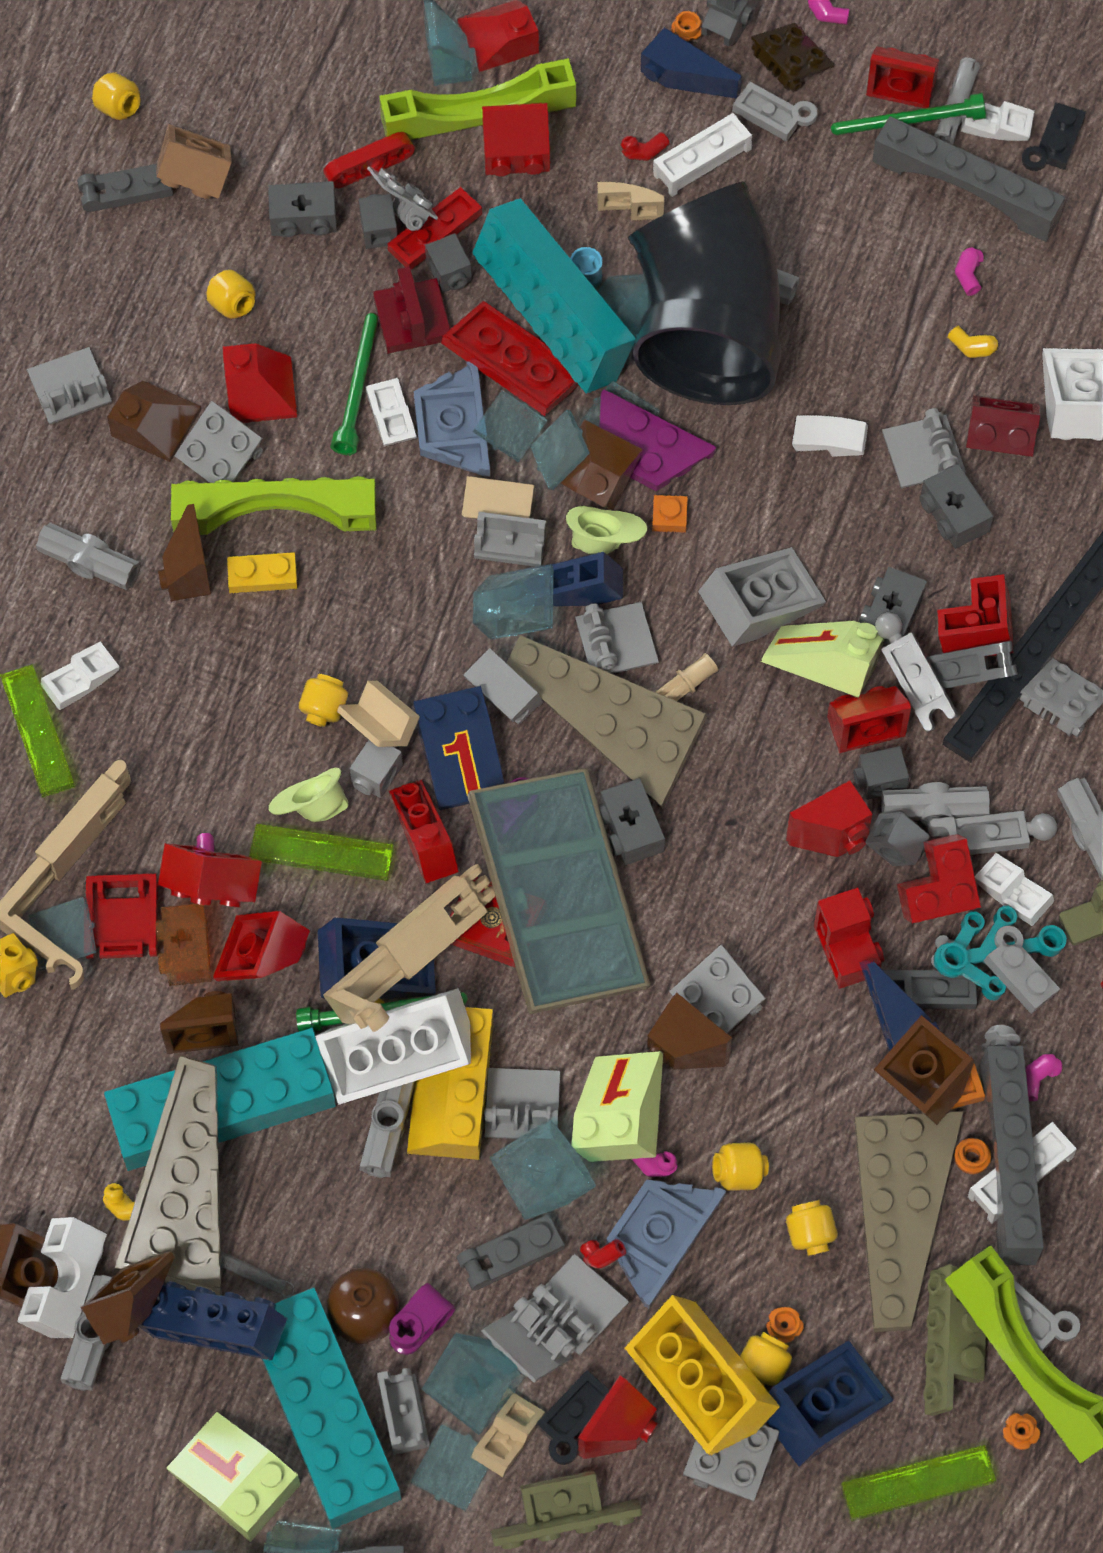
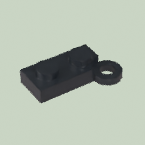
[1021,102,1086,171]
[536,1370,610,1465]

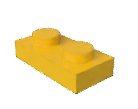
[227,552,297,593]

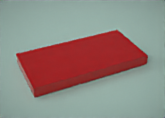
[441,301,579,416]

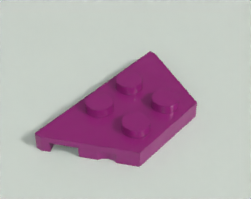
[599,389,716,491]

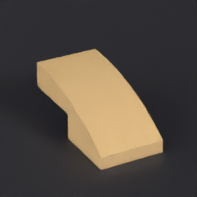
[597,182,664,220]
[471,1393,545,1477]

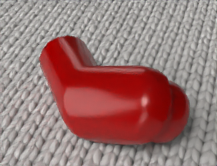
[621,132,670,161]
[580,1239,626,1269]

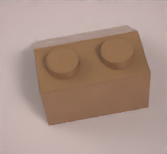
[156,124,232,199]

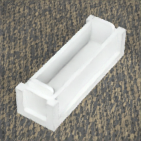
[653,113,752,197]
[968,1122,1077,1224]

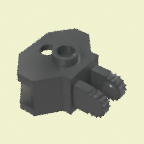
[701,0,759,47]

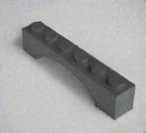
[872,117,1065,242]
[980,1046,1044,1265]

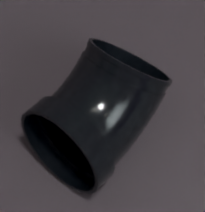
[628,181,782,405]

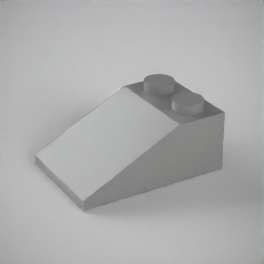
[698,547,826,647]

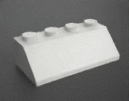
[315,988,471,1105]

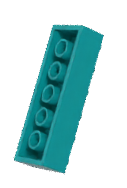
[472,198,636,394]
[104,1028,336,1171]
[262,1287,401,1530]

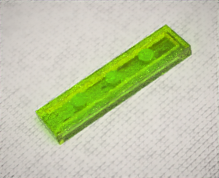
[0,664,75,798]
[249,823,394,881]
[840,1445,996,1522]

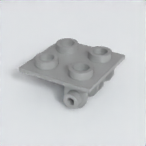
[367,166,438,231]
[27,347,112,425]
[174,401,263,483]
[882,408,966,488]
[575,602,659,674]
[1020,658,1103,737]
[669,945,766,1033]
[485,1068,560,1141]
[532,1254,629,1356]
[481,1296,577,1382]
[683,1425,779,1502]

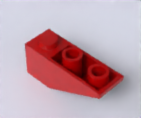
[389,780,459,883]

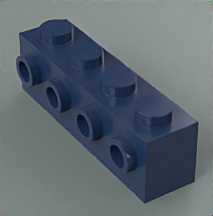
[138,1281,287,1361]

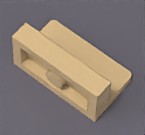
[462,476,536,519]
[337,681,420,747]

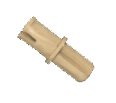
[656,653,719,701]

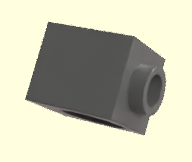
[358,194,397,249]
[425,234,472,293]
[853,746,909,800]
[865,812,930,866]

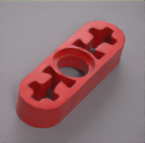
[323,132,415,189]

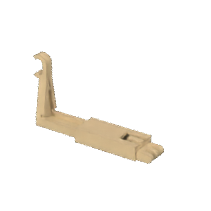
[0,760,131,990]
[323,864,495,1033]

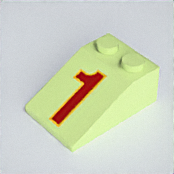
[761,621,884,698]
[571,1051,663,1162]
[167,1412,300,1542]

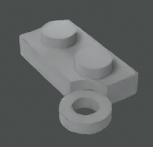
[732,82,817,142]
[984,926,1060,1014]
[1014,1280,1080,1352]

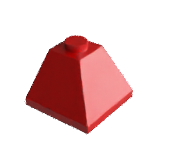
[457,0,539,72]
[222,343,297,423]
[213,911,310,981]
[578,1376,659,1459]

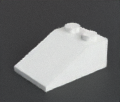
[1042,348,1103,441]

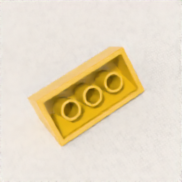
[407,1007,493,1160]
[625,1295,780,1455]

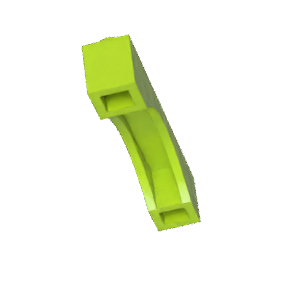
[379,58,576,140]
[171,476,376,535]
[944,1246,1103,1463]

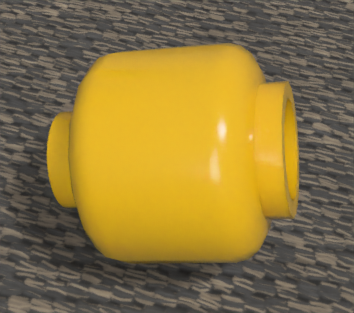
[92,72,140,120]
[206,270,255,319]
[298,674,348,727]
[712,1143,769,1191]
[786,1200,838,1256]
[740,1332,792,1387]

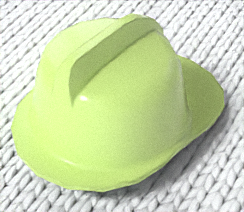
[566,506,647,555]
[269,768,349,822]

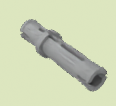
[934,58,980,145]

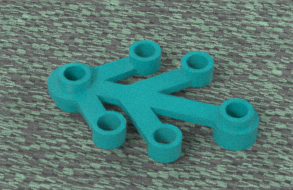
[933,906,1067,1000]

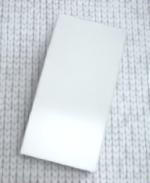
[961,101,1034,141]
[366,378,416,447]
[792,415,868,457]
[41,642,119,710]
[975,853,1054,926]

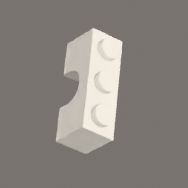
[17,1217,107,1338]

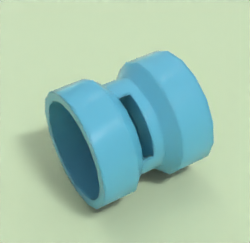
[570,247,602,289]

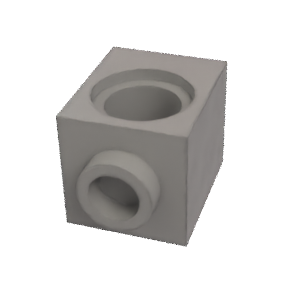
[350,740,403,798]

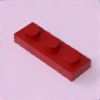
[387,187,482,270]

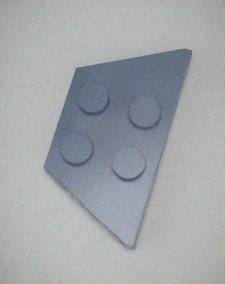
[414,361,490,477]
[606,1180,726,1309]

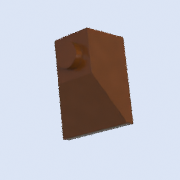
[107,381,202,462]
[554,419,644,510]
[158,504,211,602]
[160,991,239,1054]
[647,993,732,1070]
[874,1015,975,1125]
[0,1224,58,1309]
[80,1251,175,1345]

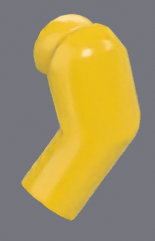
[947,326,998,358]
[103,1183,135,1221]

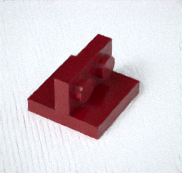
[373,266,450,354]
[966,395,1041,457]

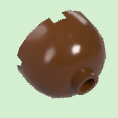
[326,1268,400,1345]

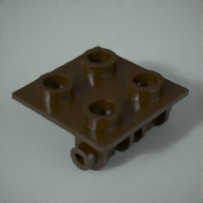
[751,23,835,92]

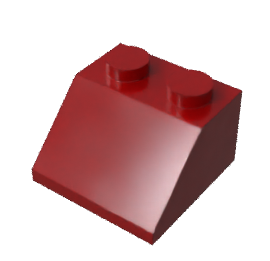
[866,46,940,108]
[482,103,550,176]
[827,686,911,753]
[786,780,872,857]

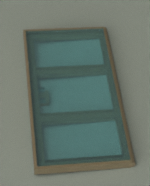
[467,768,651,1014]

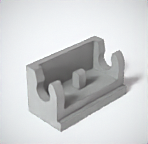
[474,512,546,567]
[464,648,543,724]
[377,1368,430,1455]

